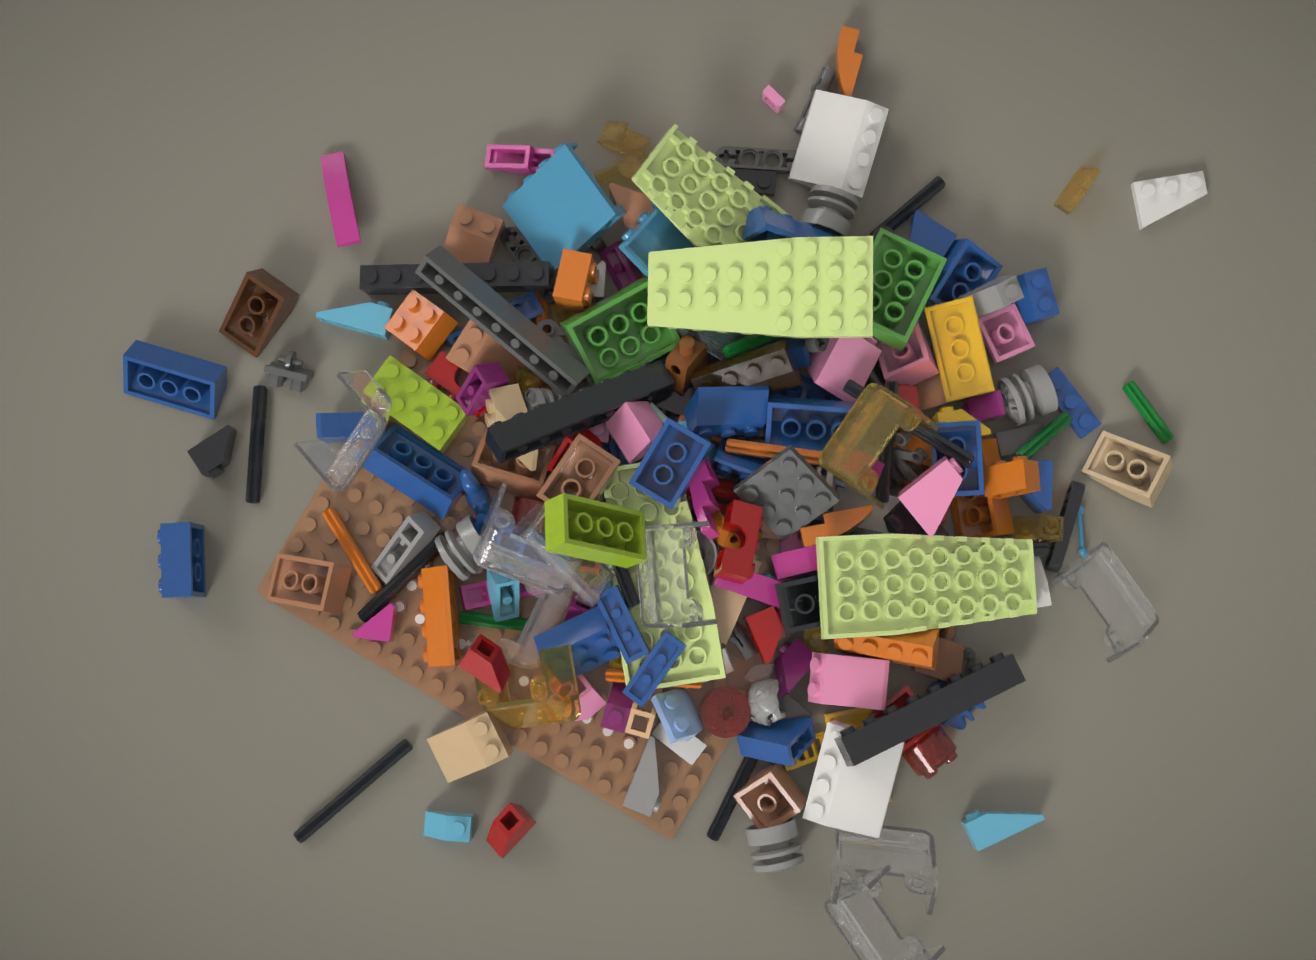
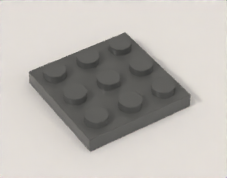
[733,445,840,541]

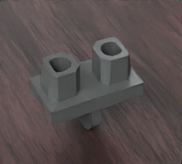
[264,350,314,392]

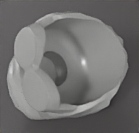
[747,678,786,726]

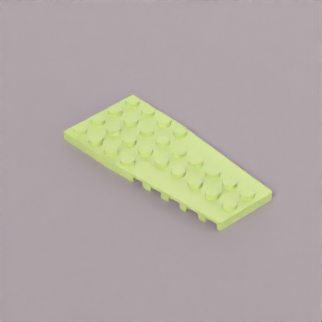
[632,124,789,247]
[647,236,873,338]
[604,462,727,689]
[816,533,1037,639]

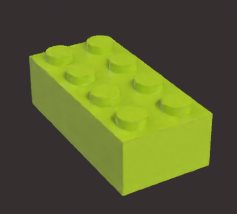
[361,355,472,454]
[544,493,647,568]

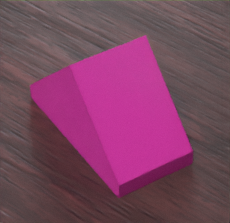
[352,603,398,642]

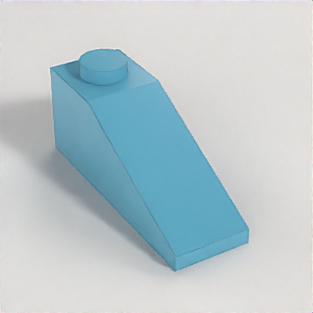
[315,301,395,340]
[961,809,1045,851]

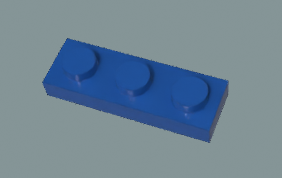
[1048,367,1102,439]
[594,585,650,664]
[622,630,687,707]

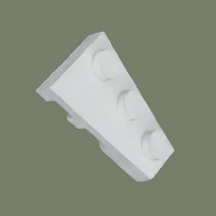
[1131,171,1208,230]

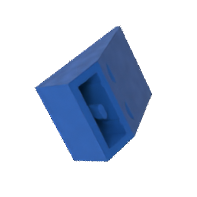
[712,439,767,483]

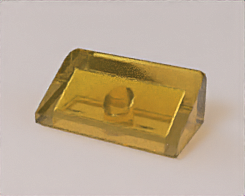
[1054,167,1100,214]

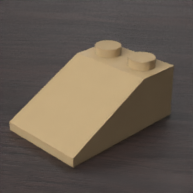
[484,383,539,471]
[1081,430,1173,508]
[427,707,514,783]

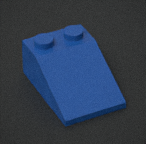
[930,420,984,496]

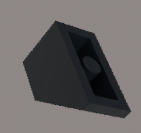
[187,425,237,478]

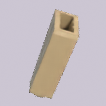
[710,554,762,645]

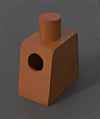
[665,335,709,395]
[911,626,964,682]

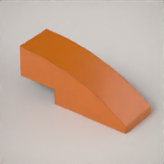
[835,25,863,97]
[800,505,873,548]

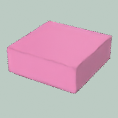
[762,85,786,114]

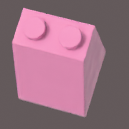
[806,337,882,402]
[898,456,963,537]
[807,652,890,710]

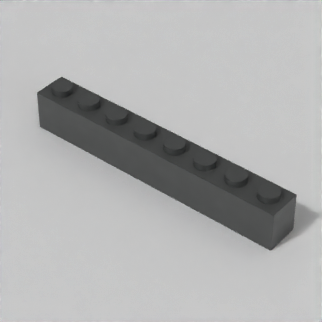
[415,245,591,396]

